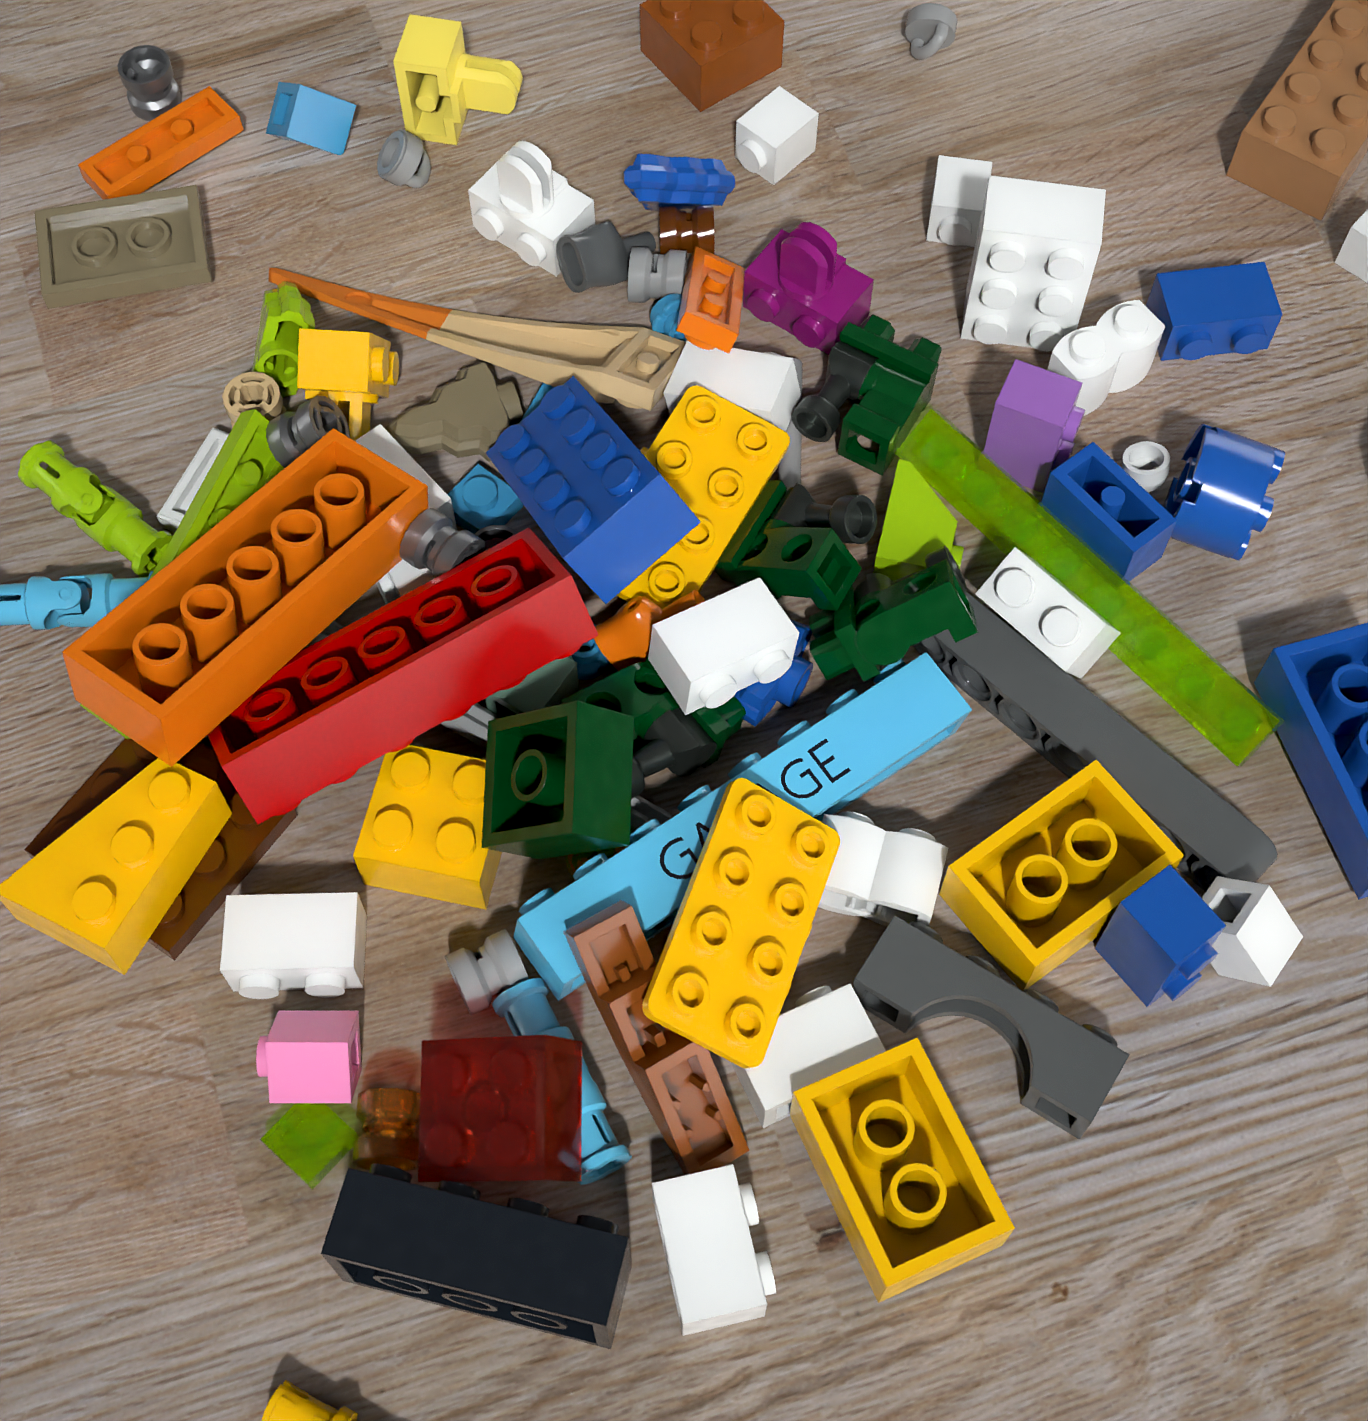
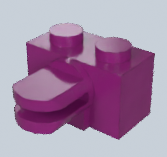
[743,222,874,355]

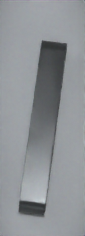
[913,591,1278,892]

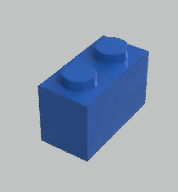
[1146,262,1283,361]
[1039,442,1177,589]
[1095,865,1226,1007]

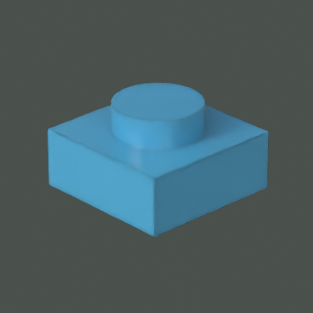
[447,464,523,534]

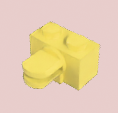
[393,14,523,145]

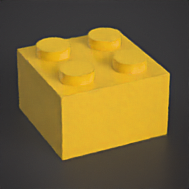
[353,745,502,910]

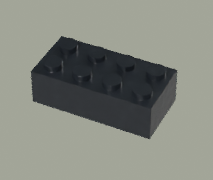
[321,1163,632,1349]

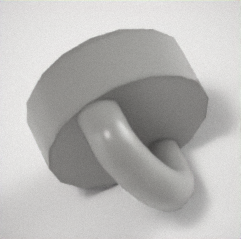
[905,3,958,60]
[377,129,431,189]

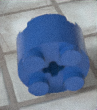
[1164,424,1285,561]

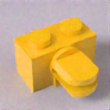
[297,329,399,441]

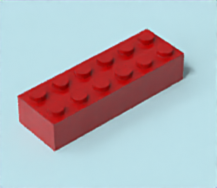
[208,527,599,824]

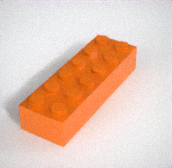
[62,428,428,767]

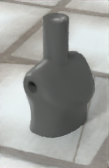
[556,221,656,293]

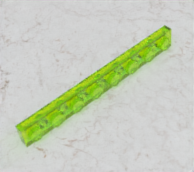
[895,408,1284,767]

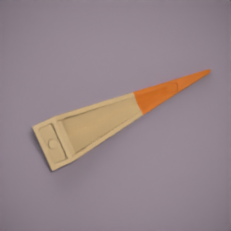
[269,268,686,411]

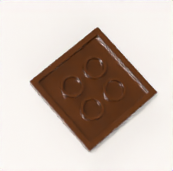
[24,738,298,961]

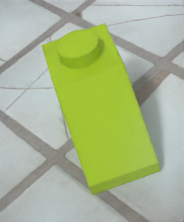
[873,459,964,581]

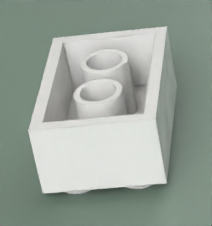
[960,175,1106,351]

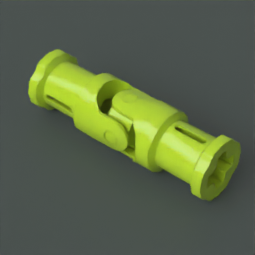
[18,440,173,577]

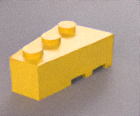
[0,758,232,975]

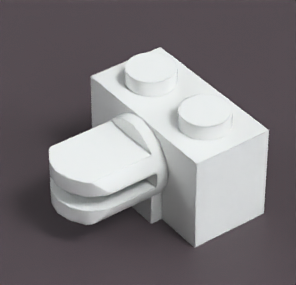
[468,141,595,277]

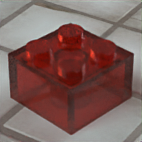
[418,1035,582,1183]

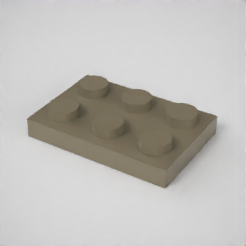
[34,185,212,309]

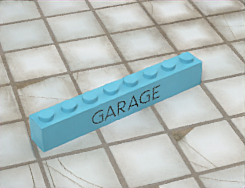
[513,652,972,1001]

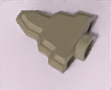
[384,361,524,462]

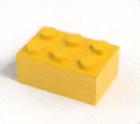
[939,760,1184,991]
[789,1037,1015,1303]

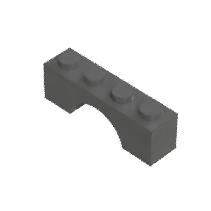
[852,916,1130,1139]

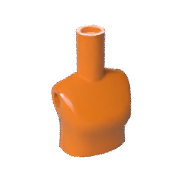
[594,590,705,671]

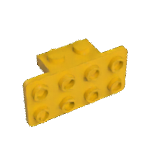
[617,386,790,609]
[642,778,840,1069]

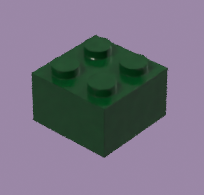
[481,701,634,859]

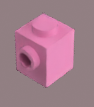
[256,1011,362,1103]

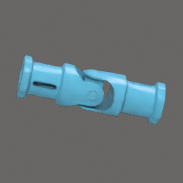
[0,571,153,630]
[492,978,632,1185]

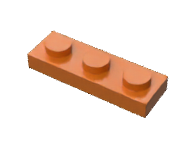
[78,86,244,200]
[676,246,745,353]

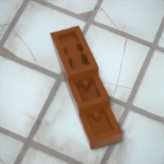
[563,900,750,1175]

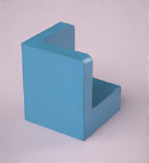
[266,82,356,155]

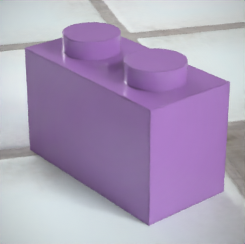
[979,359,1085,493]

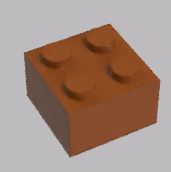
[640,0,785,112]

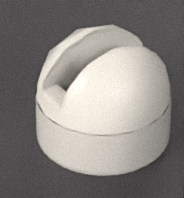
[1122,441,1170,492]

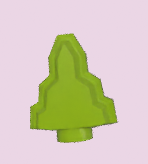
[251,281,315,398]

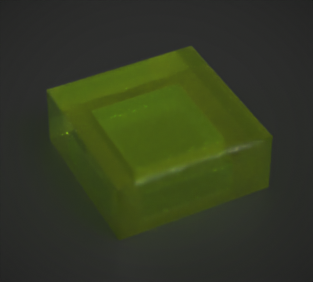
[260,1103,360,1190]

